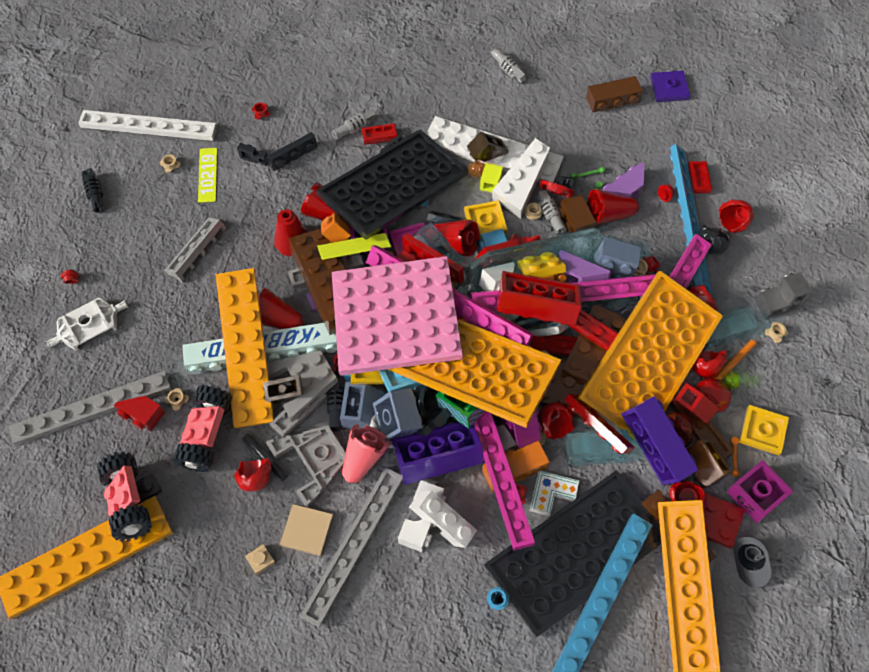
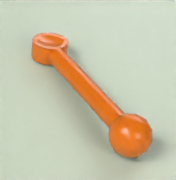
[730,437,740,477]

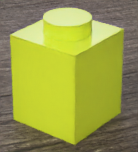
[480,163,503,193]

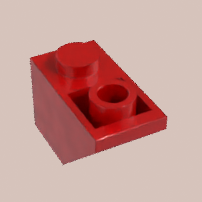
[673,383,719,425]
[114,396,165,432]

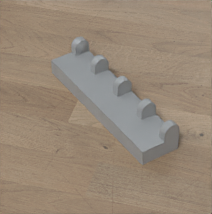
[164,218,226,282]

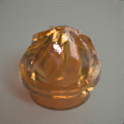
[467,160,485,178]

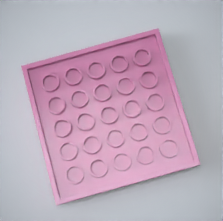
[332,256,463,375]

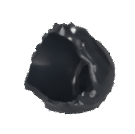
[698,225,730,254]

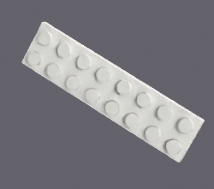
[426,116,564,183]

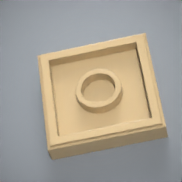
[280,504,333,556]

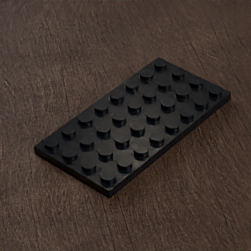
[316,129,469,240]
[484,470,661,638]

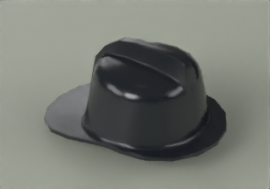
[413,385,439,418]
[733,536,771,588]

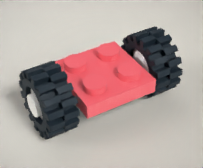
[173,385,232,472]
[97,452,152,542]

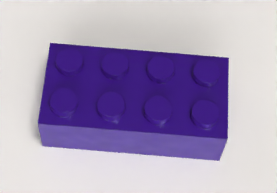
[621,396,698,485]
[392,422,484,485]

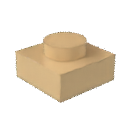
[245,544,275,575]

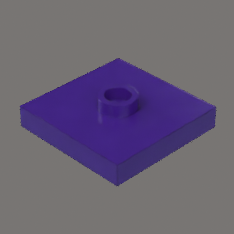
[650,71,690,102]

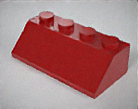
[497,271,581,326]

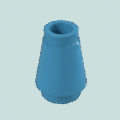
[487,587,509,610]

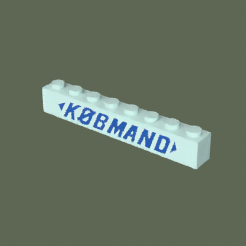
[183,323,337,374]

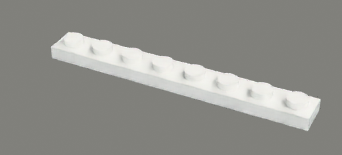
[78,110,217,141]

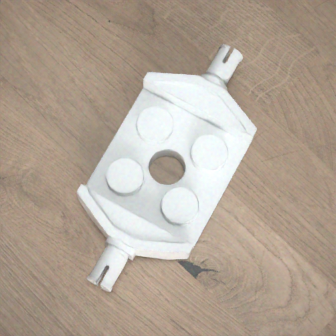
[46,298,128,351]

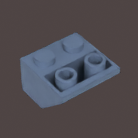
[340,382,386,429]

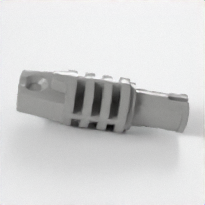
[491,47,526,84]
[332,109,376,140]
[538,190,566,235]

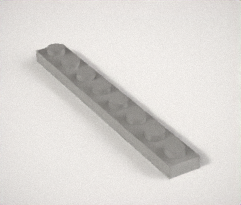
[9,371,171,446]
[300,467,403,628]

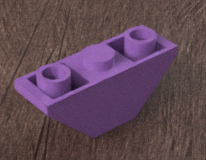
[602,162,644,198]
[559,250,611,283]

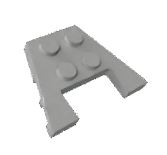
[267,351,338,422]
[266,426,346,508]

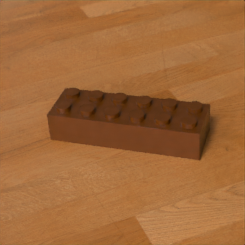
[289,228,345,335]

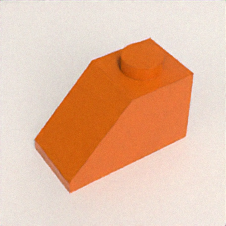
[321,213,351,243]

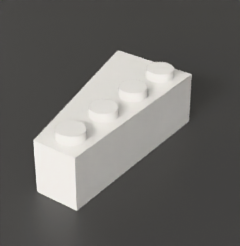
[492,138,550,219]

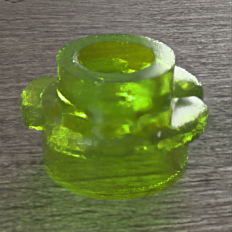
[725,371,739,390]

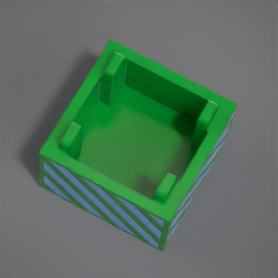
[436,391,485,429]

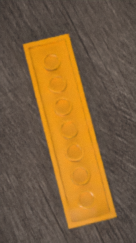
[215,268,274,429]
[0,496,173,619]
[658,500,720,672]

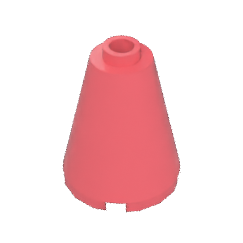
[342,424,390,483]

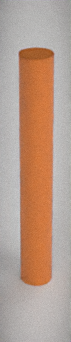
[714,339,757,380]

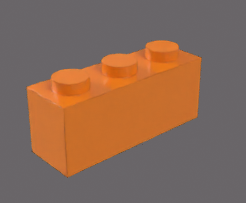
[482,441,549,493]

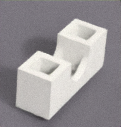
[398,480,446,552]
[409,490,477,548]

